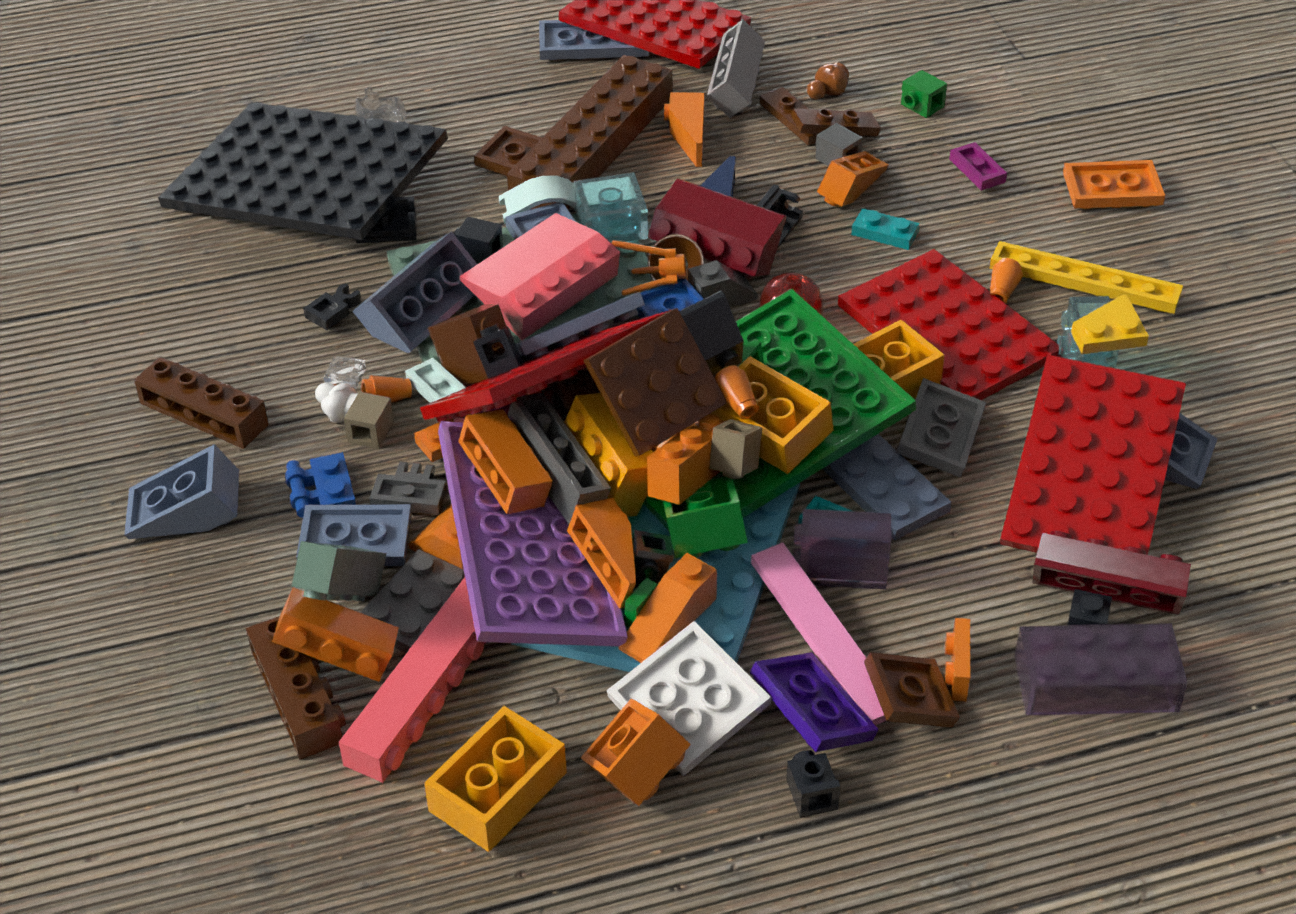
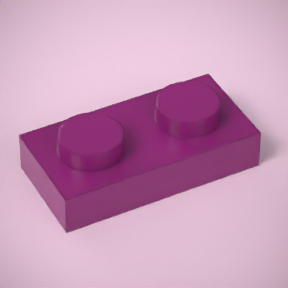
[949,142,1007,191]

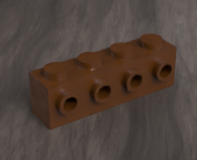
[134,357,269,449]
[245,616,346,760]

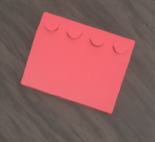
[460,213,620,340]

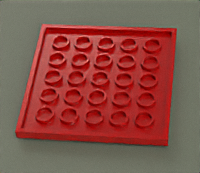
[420,310,670,422]

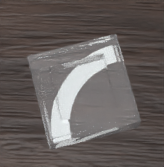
[324,356,366,390]

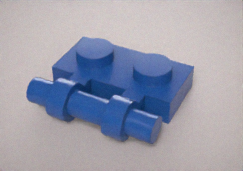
[285,452,356,518]

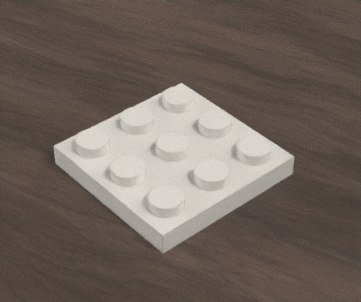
[607,621,771,776]

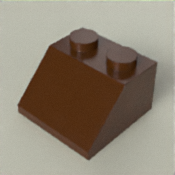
[427,304,507,385]

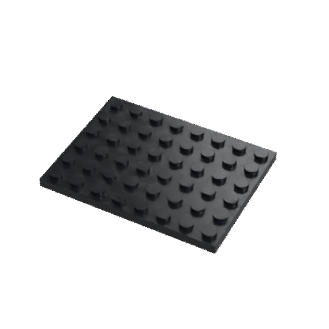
[158,102,448,240]

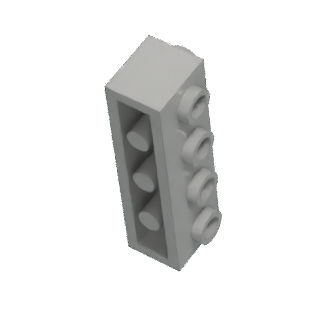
[707,19,765,118]

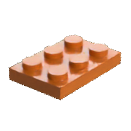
[1063,160,1165,209]

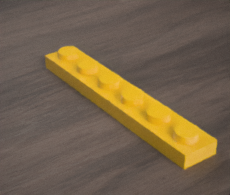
[989,241,1183,314]

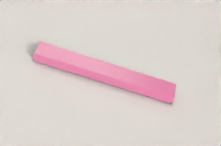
[751,542,886,726]

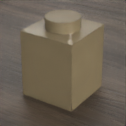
[344,392,394,449]
[709,419,762,479]

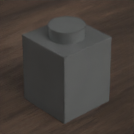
[816,123,862,166]

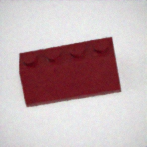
[647,178,787,277]
[1032,531,1191,615]

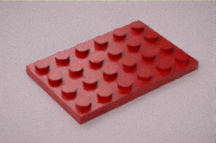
[559,0,751,69]
[838,249,1063,400]
[1000,355,1186,555]

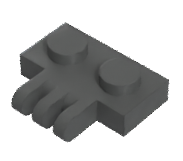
[369,461,447,515]

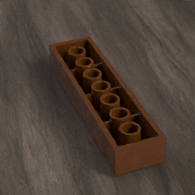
[507,55,673,210]

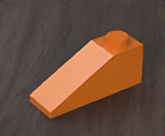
[664,92,704,167]
[817,151,889,207]
[567,498,636,609]
[619,553,717,663]

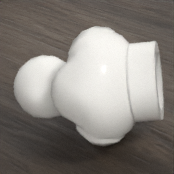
[315,382,358,423]

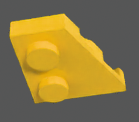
[1071,294,1149,354]

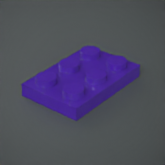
[750,652,879,752]

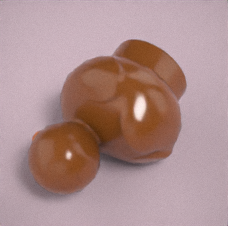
[807,62,849,100]

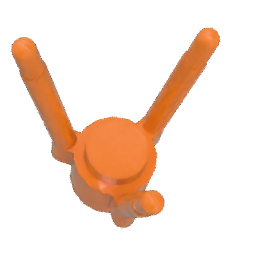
[611,240,686,296]

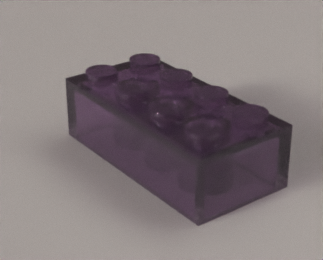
[1015,623,1188,715]

